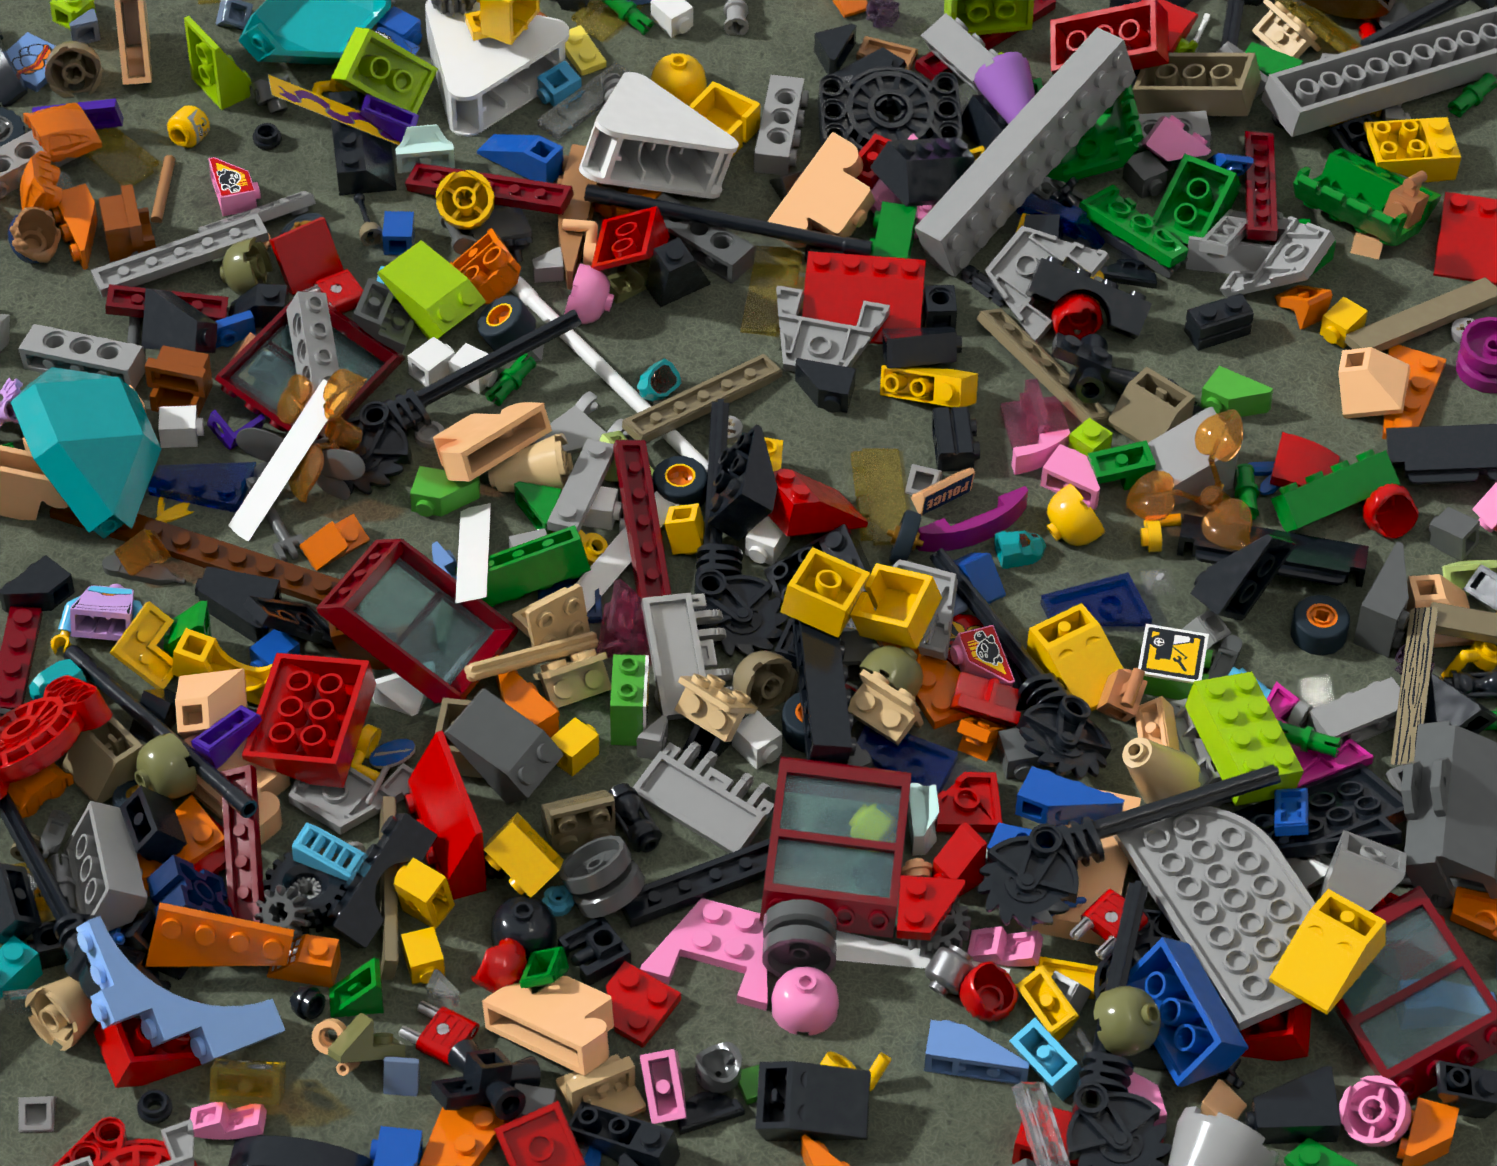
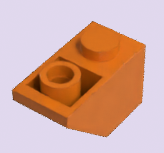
[1396,1097,1459,1166]

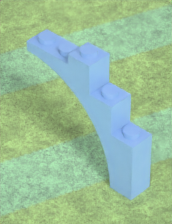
[76,916,285,1065]

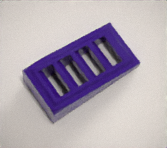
[360,94,419,143]
[191,705,262,769]

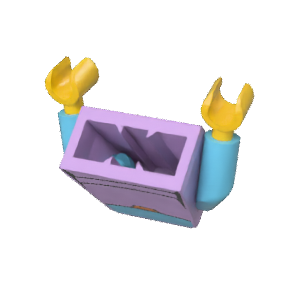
[51,584,143,655]

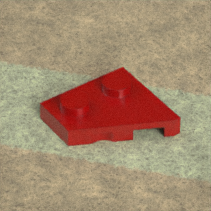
[896,875,965,941]

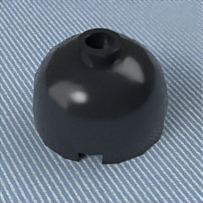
[491,896,557,961]

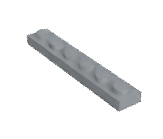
[91,213,269,298]

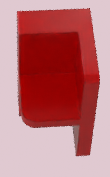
[950,672,1021,727]

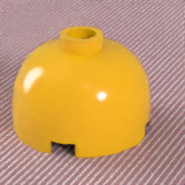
[650,53,707,105]
[436,170,494,230]
[1046,484,1105,546]

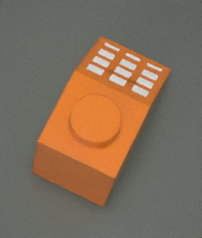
[267,934,341,988]

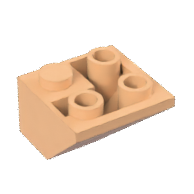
[1338,347,1411,419]
[1406,574,1476,648]
[175,668,248,740]

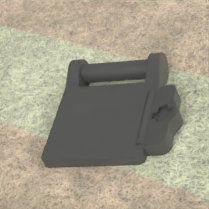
[439,205,532,254]

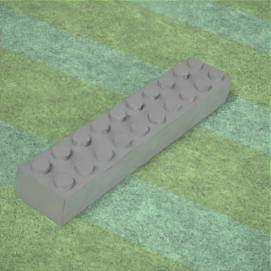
[1261,6,1497,137]
[915,27,1135,277]

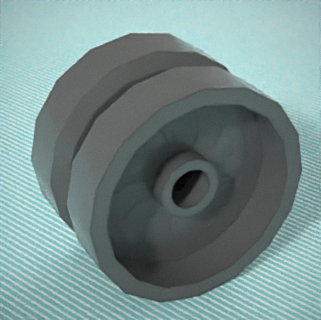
[559,835,645,918]
[762,899,837,977]

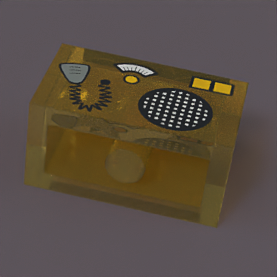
[209,1059,286,1105]

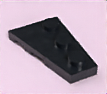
[243,596,336,650]

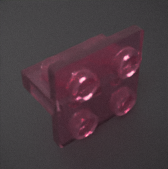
[1000,379,1069,450]
[597,579,651,661]

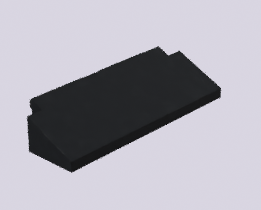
[1386,424,1497,484]
[1177,514,1369,587]

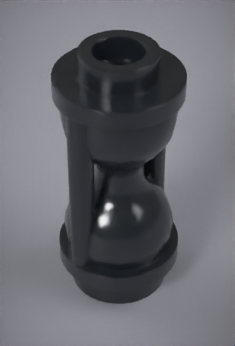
[1444,670,1497,699]
[608,783,662,853]

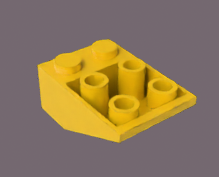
[1363,117,1461,182]
[1027,603,1124,711]
[1269,889,1386,1015]

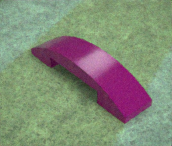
[916,486,1028,552]

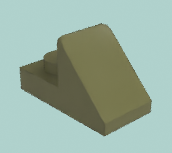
[328,1013,405,1063]

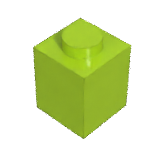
[1068,418,1113,457]

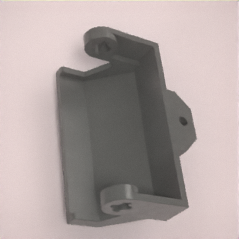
[1401,720,1497,909]

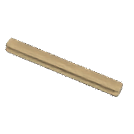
[464,631,599,682]

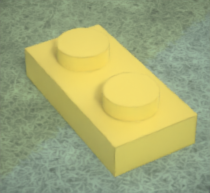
[565,25,607,76]

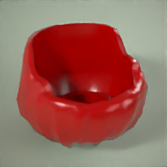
[1051,292,1103,339]
[1363,483,1419,540]
[471,938,527,993]
[959,962,1019,1023]

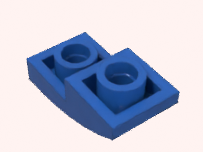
[1206,153,1253,176]

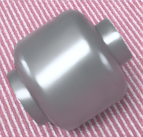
[925,944,975,997]

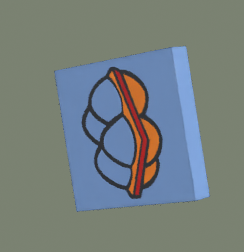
[6,32,56,92]

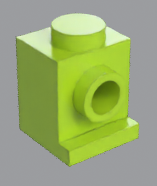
[50,0,96,30]

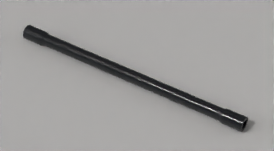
[584,184,873,256]
[64,645,258,818]

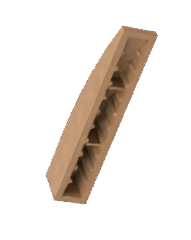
[557,144,602,290]

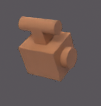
[1383,171,1430,229]
[1096,668,1148,722]

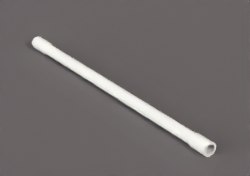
[510,277,708,471]

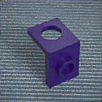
[207,410,266,450]

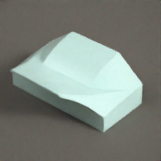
[396,124,455,173]
[907,783,940,856]

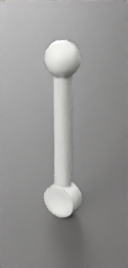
[1193,13,1211,53]

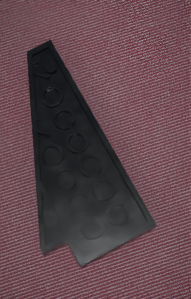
[1233,763,1407,860]

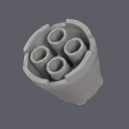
[1168,1106,1279,1166]

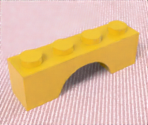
[172,628,273,705]

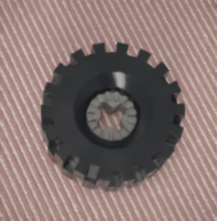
[263,851,347,934]

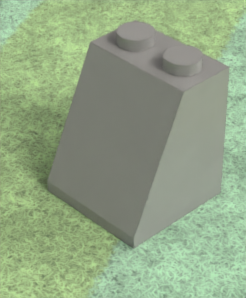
[1145,407,1239,508]
[1315,830,1407,911]

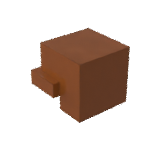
[99,184,156,262]
[144,345,213,417]

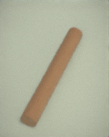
[151,155,176,223]

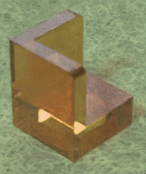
[114,529,171,576]

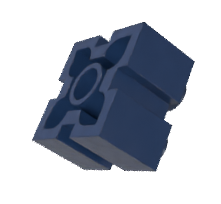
[147,855,233,917]

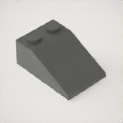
[1353,541,1410,658]
[444,688,564,804]

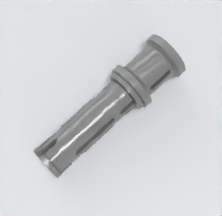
[724,0,749,35]

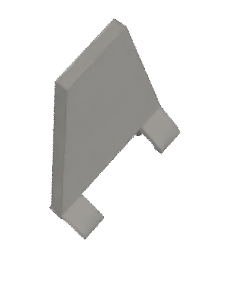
[533,391,629,453]

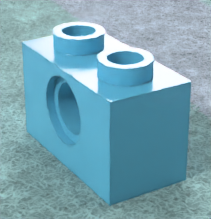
[1009,1018,1081,1101]

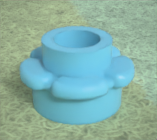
[542,885,575,916]

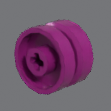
[1456,317,1497,394]

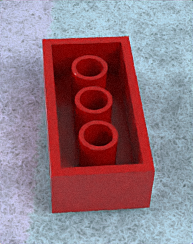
[1050,0,1169,74]

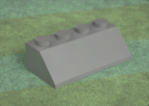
[63,801,148,931]

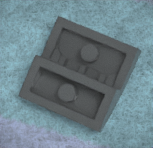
[352,278,415,354]

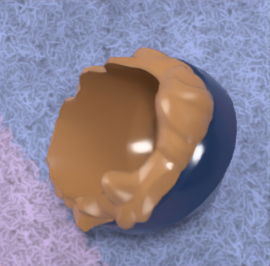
[8,207,61,264]

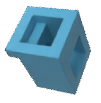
[537,60,583,108]

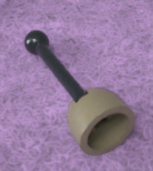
[354,193,383,246]

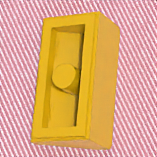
[1016,965,1080,1042]

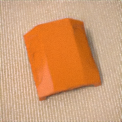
[23,103,102,162]
[20,150,63,210]
[450,228,521,305]
[8,763,74,819]

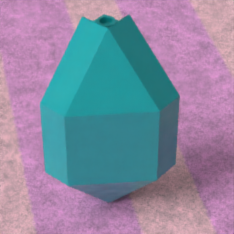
[238,0,391,65]
[11,367,161,539]

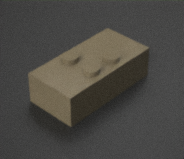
[1133,53,1261,116]

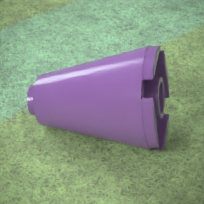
[974,52,1035,124]

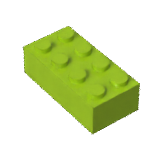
[1185,672,1304,806]

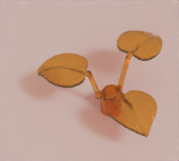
[277,369,367,503]
[1126,409,1252,550]

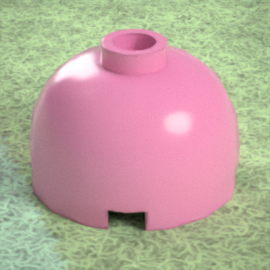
[564,263,615,324]
[771,966,839,1036]
[1339,1076,1412,1147]

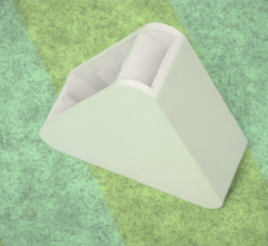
[425,0,569,137]
[579,72,739,199]

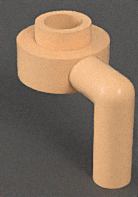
[562,219,598,266]
[312,1018,360,1076]

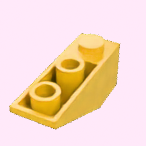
[880,365,978,407]

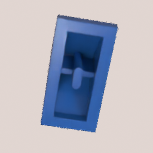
[954,552,1006,604]

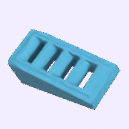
[292,823,365,881]

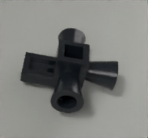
[1051,332,1139,404]
[430,1039,541,1121]

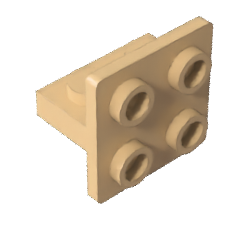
[1252,0,1321,58]
[512,583,590,647]
[533,648,611,708]
[848,669,924,746]
[674,673,758,742]
[556,1054,646,1117]

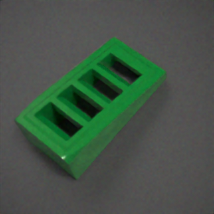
[519,946,569,988]

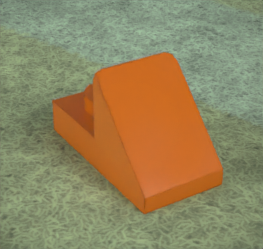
[1275,285,1333,330]
[300,514,370,571]
[957,716,1007,762]

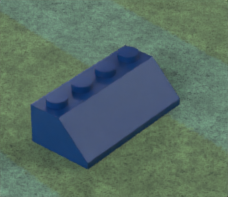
[1127,937,1249,1087]

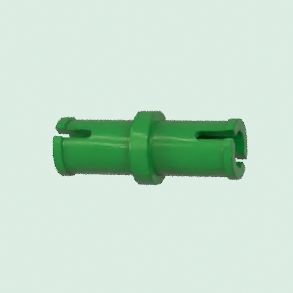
[601,0,654,35]
[1448,73,1497,118]
[485,353,536,406]
[1234,463,1259,521]
[1278,720,1342,758]

